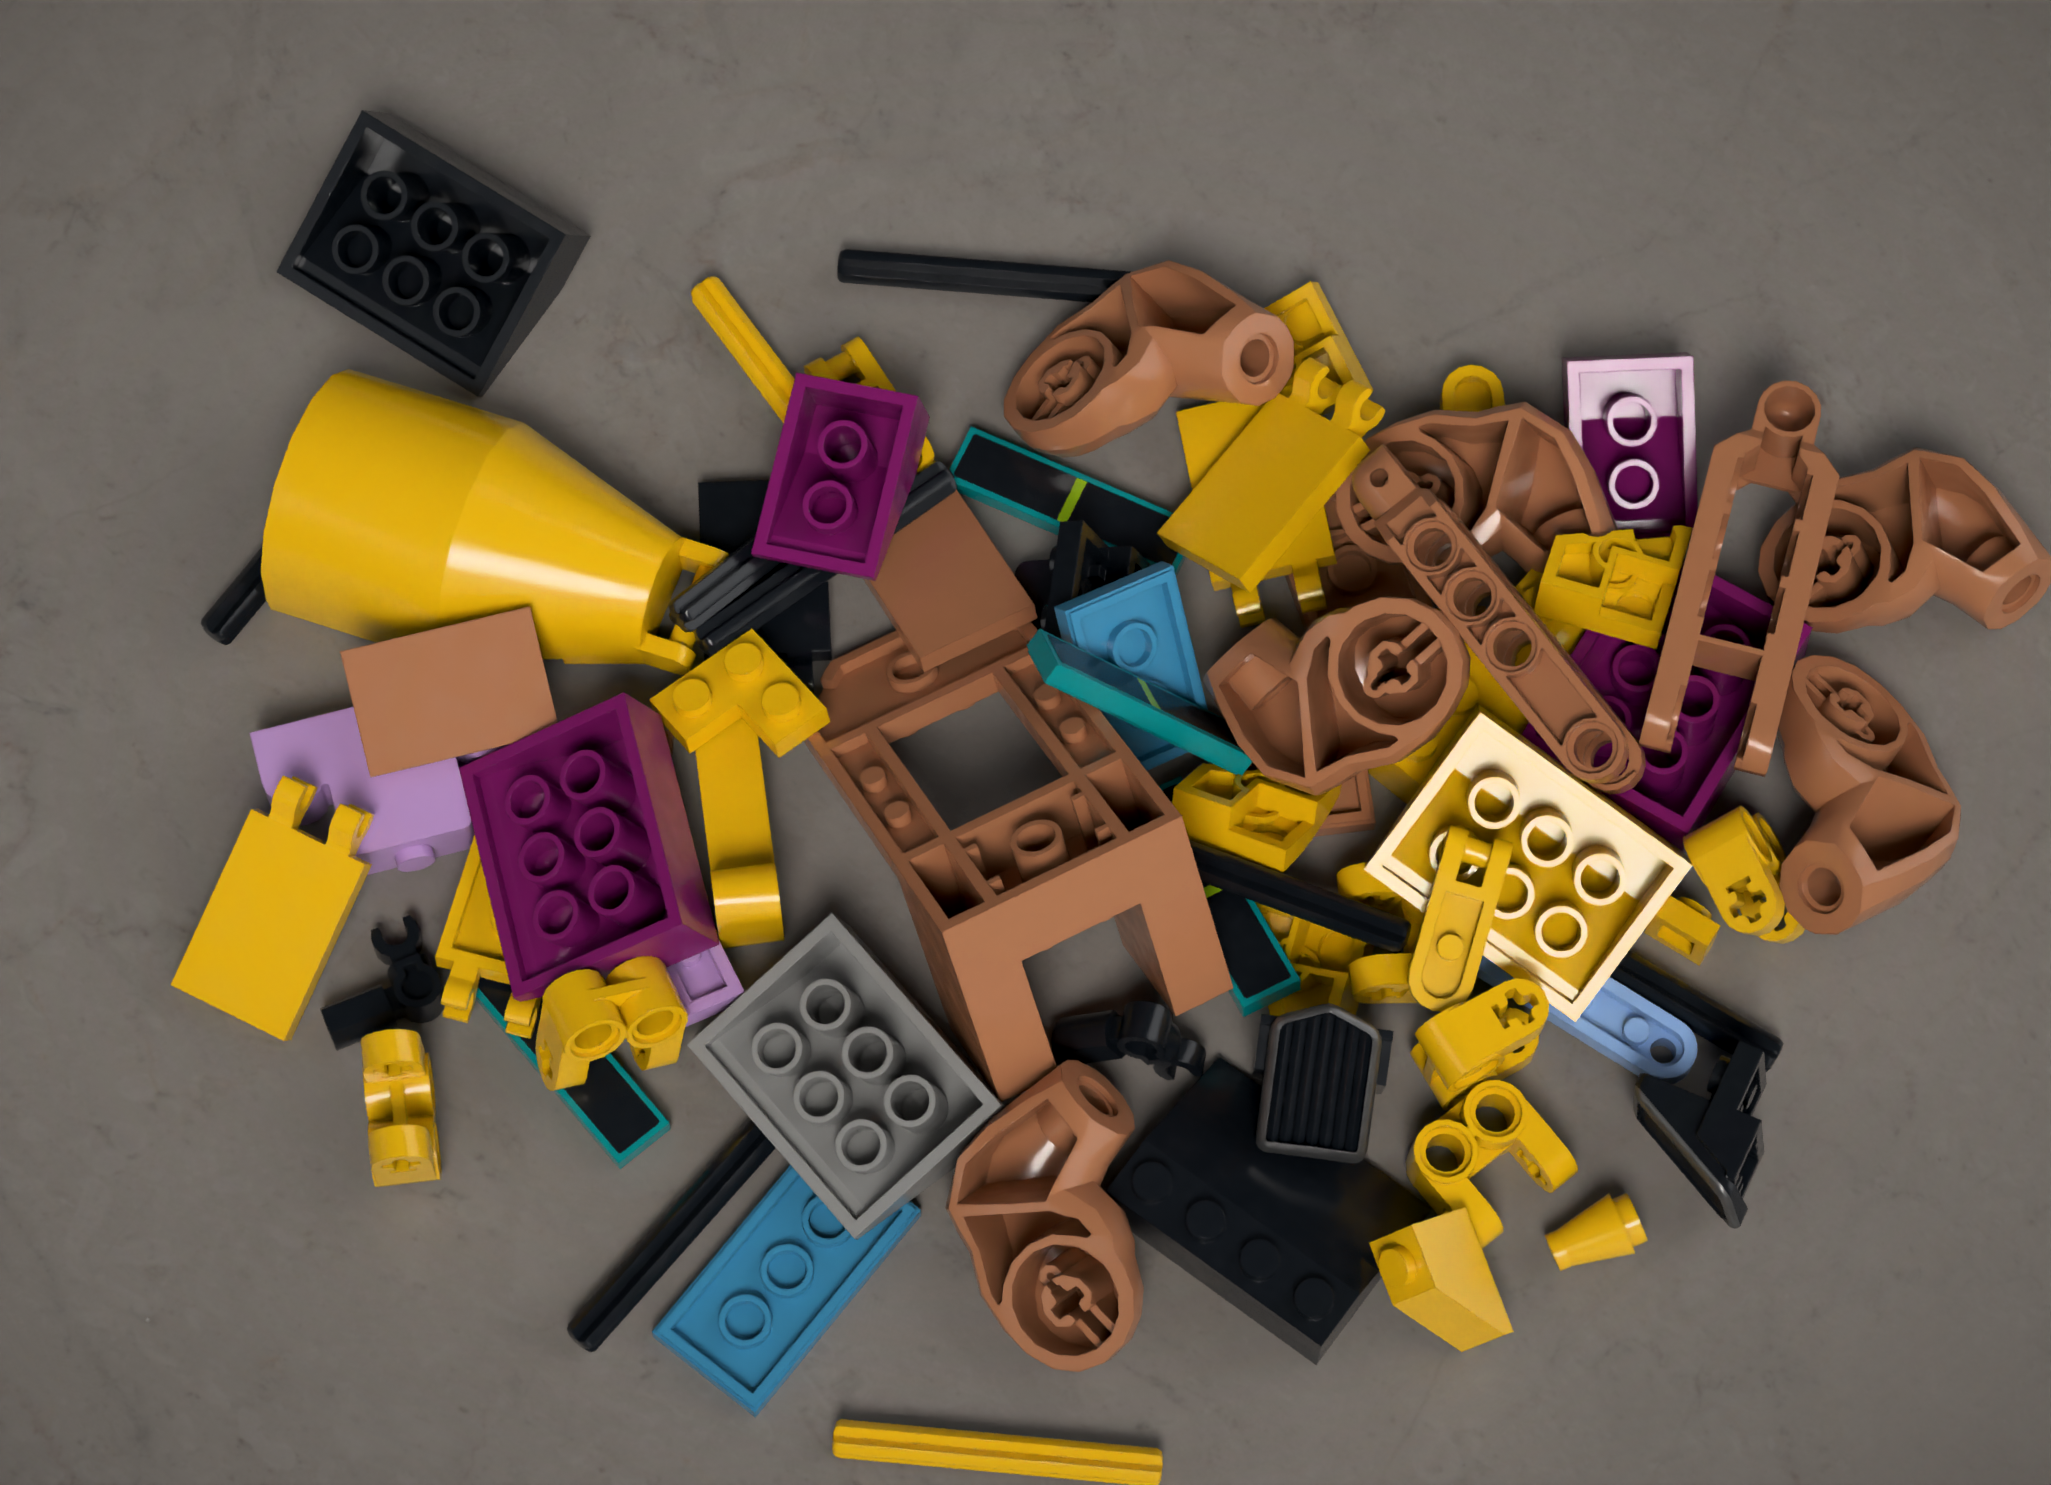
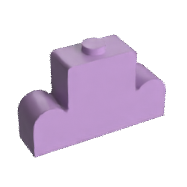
[250,707,508,875]

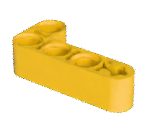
[695,718,785,949]

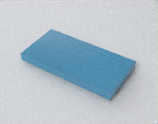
[652,1165,921,1418]

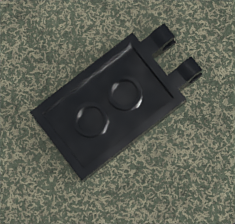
[698,479,832,694]

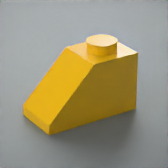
[1369,1207,1514,1352]

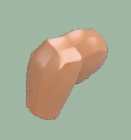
[1004,260,1294,458]
[1336,402,1618,573]
[1758,447,2051,634]
[1202,596,1471,796]
[1777,655,1961,935]
[945,1060,1144,1372]

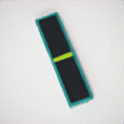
[950,426,1186,577]
[1026,628,1252,775]
[1159,776,1301,1017]
[476,977,671,1169]

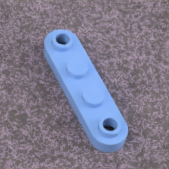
[1477,956,1697,1084]

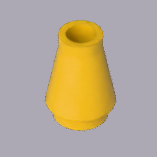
[1544,1193,1648,1271]

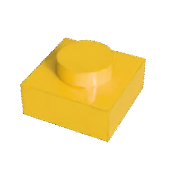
[1644,895,1721,966]

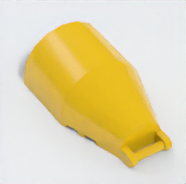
[261,369,729,675]

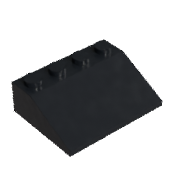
[277,110,591,397]
[1105,1057,1431,1365]

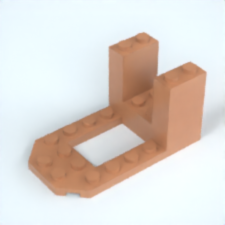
[804,622,1233,1102]

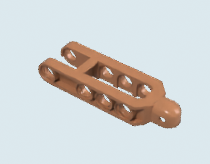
[1639,381,1840,777]
[1352,444,1646,794]

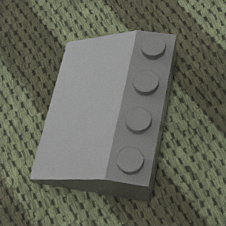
[687,913,1007,1240]

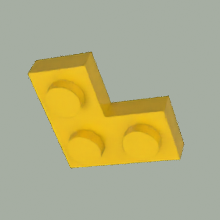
[649,628,830,758]

